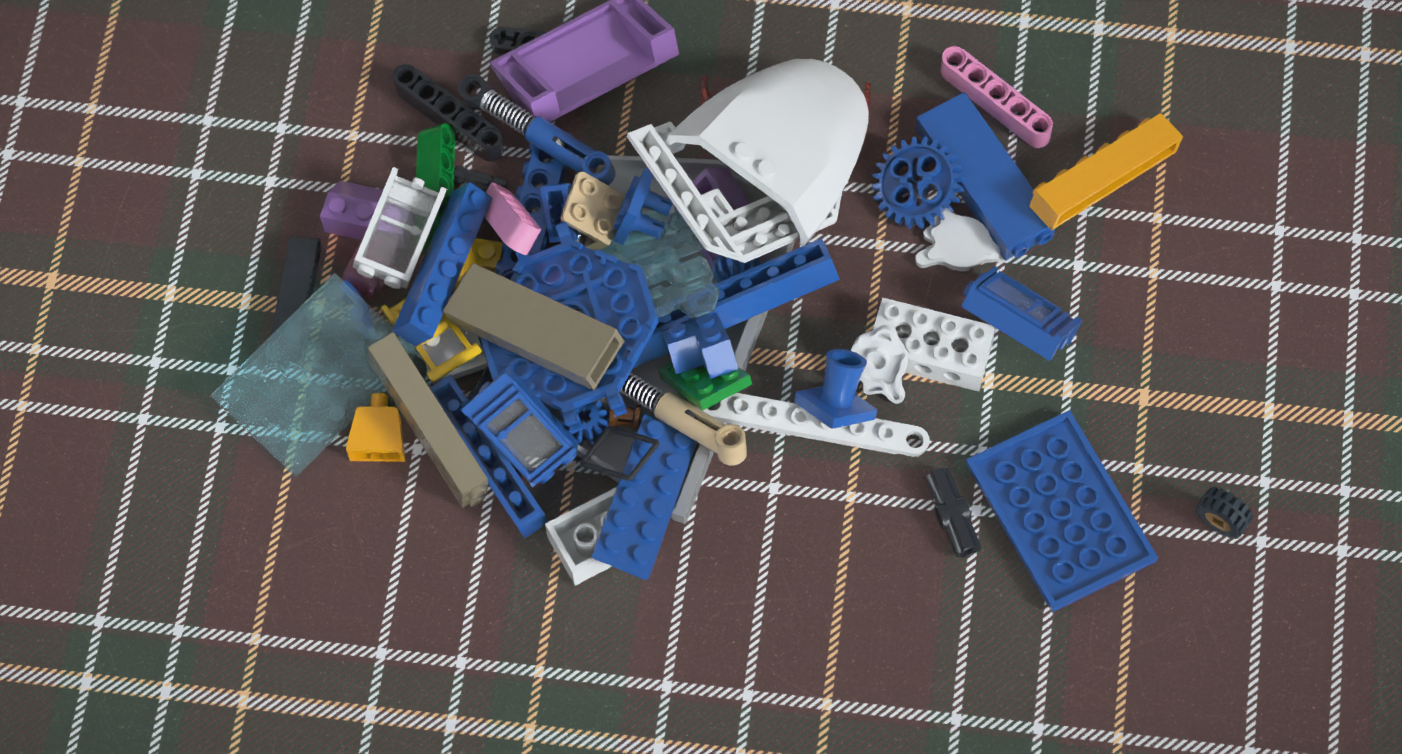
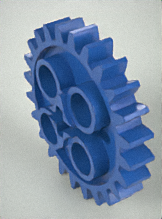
[872,137,964,229]

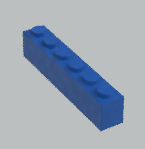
[392,182,492,347]
[430,374,549,538]

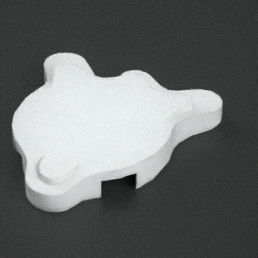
[915,210,1000,271]
[851,325,908,404]

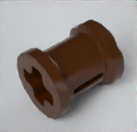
[609,405,641,432]

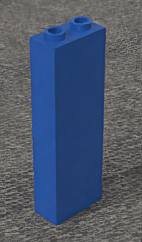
[916,92,1055,261]

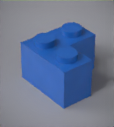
[661,313,738,379]

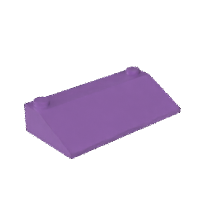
[489,0,679,122]

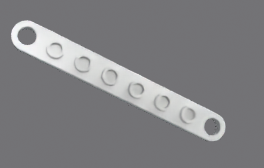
[697,393,930,457]

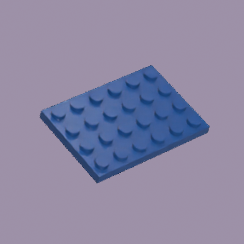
[966,410,1158,613]

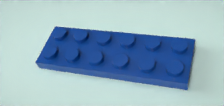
[591,414,697,581]

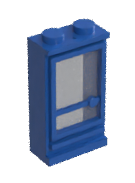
[961,267,1083,361]
[461,365,578,488]

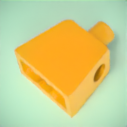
[346,393,406,462]

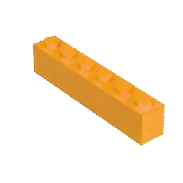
[1029,113,1183,231]

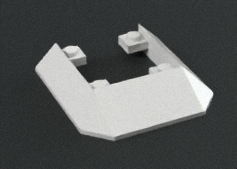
[626,121,842,263]

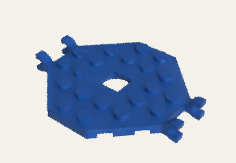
[481,222,659,434]

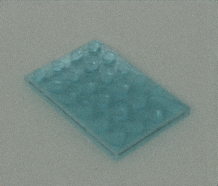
[211,273,418,477]

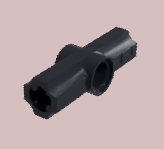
[925,468,981,558]

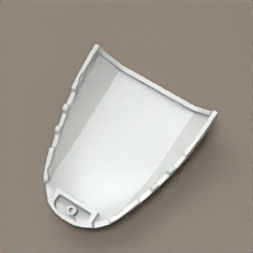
[665,59,869,246]

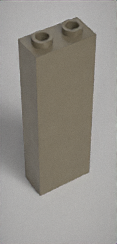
[443,263,624,391]
[368,332,488,508]

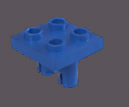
[612,168,673,245]

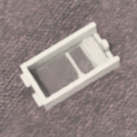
[353,167,447,289]

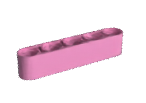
[941,46,1053,148]
[484,183,541,255]

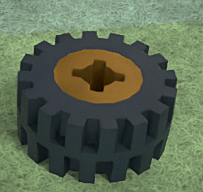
[1195,487,1254,539]

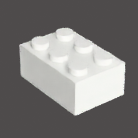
[545,488,616,585]

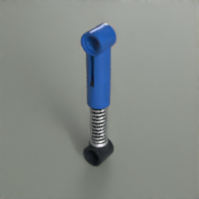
[458,74,616,185]

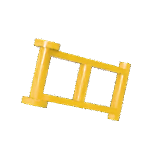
[380,299,482,383]

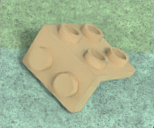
[561,172,625,251]

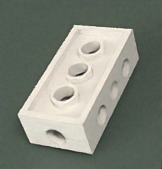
[873,298,995,392]

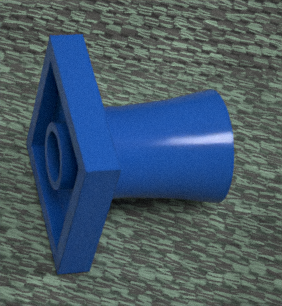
[794,349,878,429]

